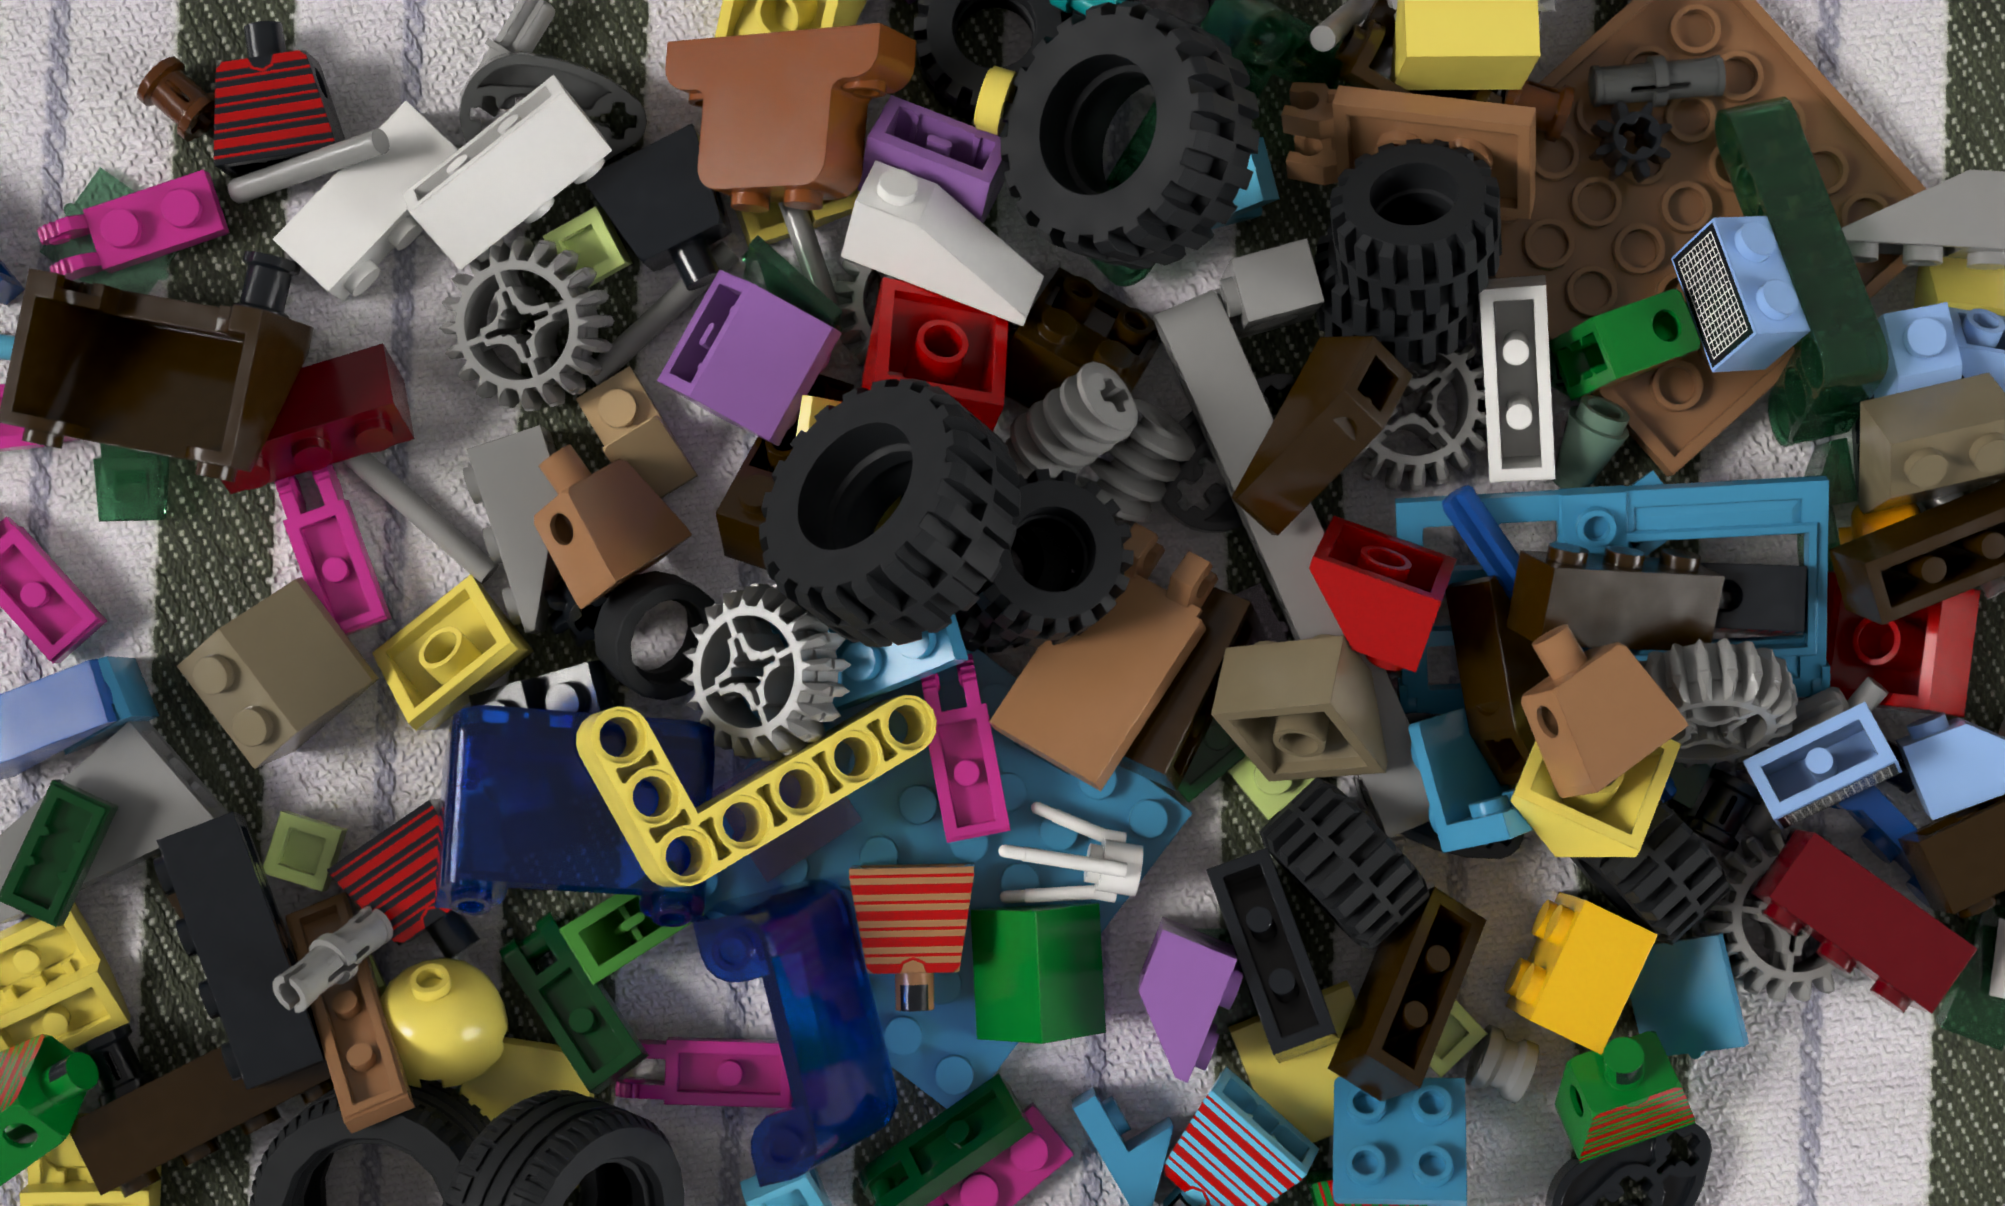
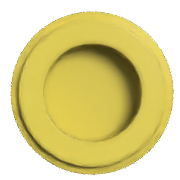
[974,66,1018,136]

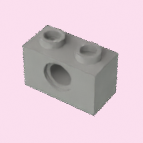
[1214,238,1325,339]

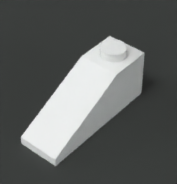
[841,160,1044,326]

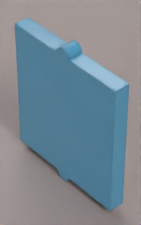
[1630,933,1749,1059]

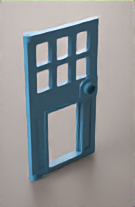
[1395,476,1830,714]

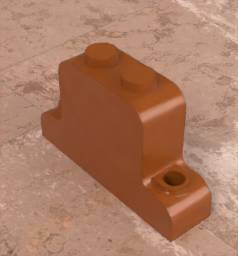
[665,23,917,213]

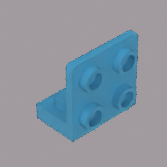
[1408,707,1534,853]
[1333,1077,1467,1206]

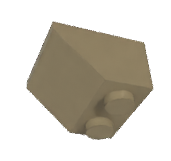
[1859,373,2005,514]
[177,577,379,769]
[1211,634,1388,782]

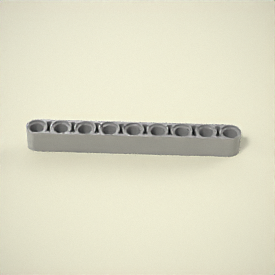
[1153,290,1430,838]

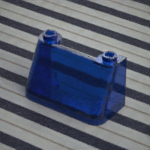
[435,705,715,927]
[693,879,898,1187]

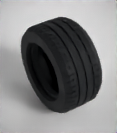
[249,1079,491,1206]
[442,1090,685,1206]

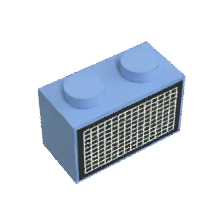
[1671,216,1811,373]
[1743,702,1902,830]

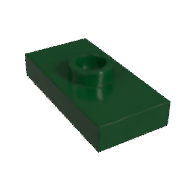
[0,779,119,927]

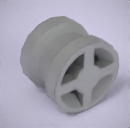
[1465,1024,1539,1104]

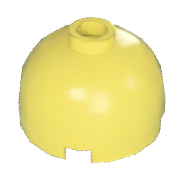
[381,958,508,1088]

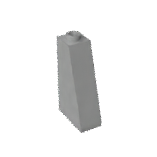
[0,721,229,924]

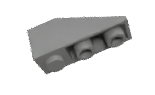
[1817,169,2005,270]
[463,425,558,634]

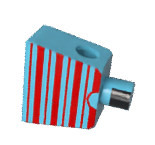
[1162,1067,1319,1206]

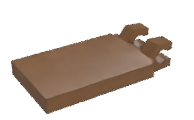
[1281,82,1536,220]
[989,522,1218,791]

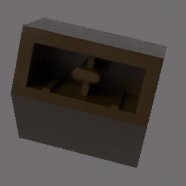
[1005,267,1162,409]

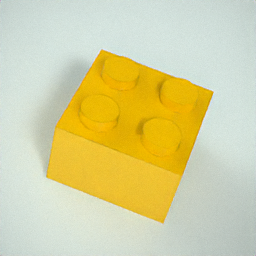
[1504,892,1658,1055]

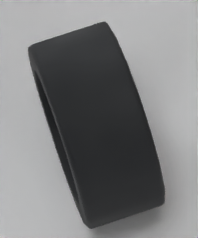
[594,571,716,701]

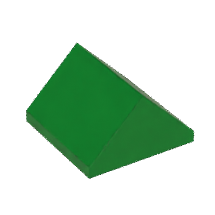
[970,902,1106,1044]

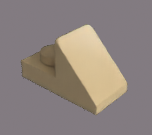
[576,366,698,498]

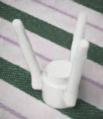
[998,801,1143,903]

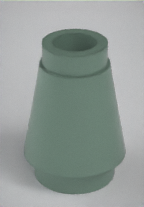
[1552,395,1630,488]

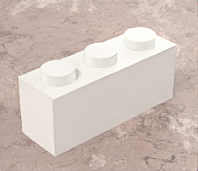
[402,75,612,270]
[273,101,458,301]
[1480,275,1556,483]

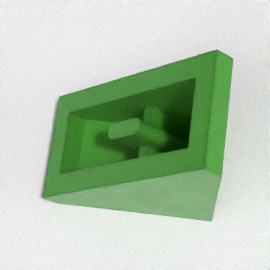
[559,860,705,985]

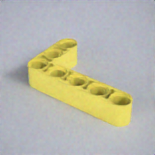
[576,695,937,887]

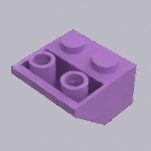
[857,95,1010,224]
[657,270,842,446]
[1138,917,1244,1083]

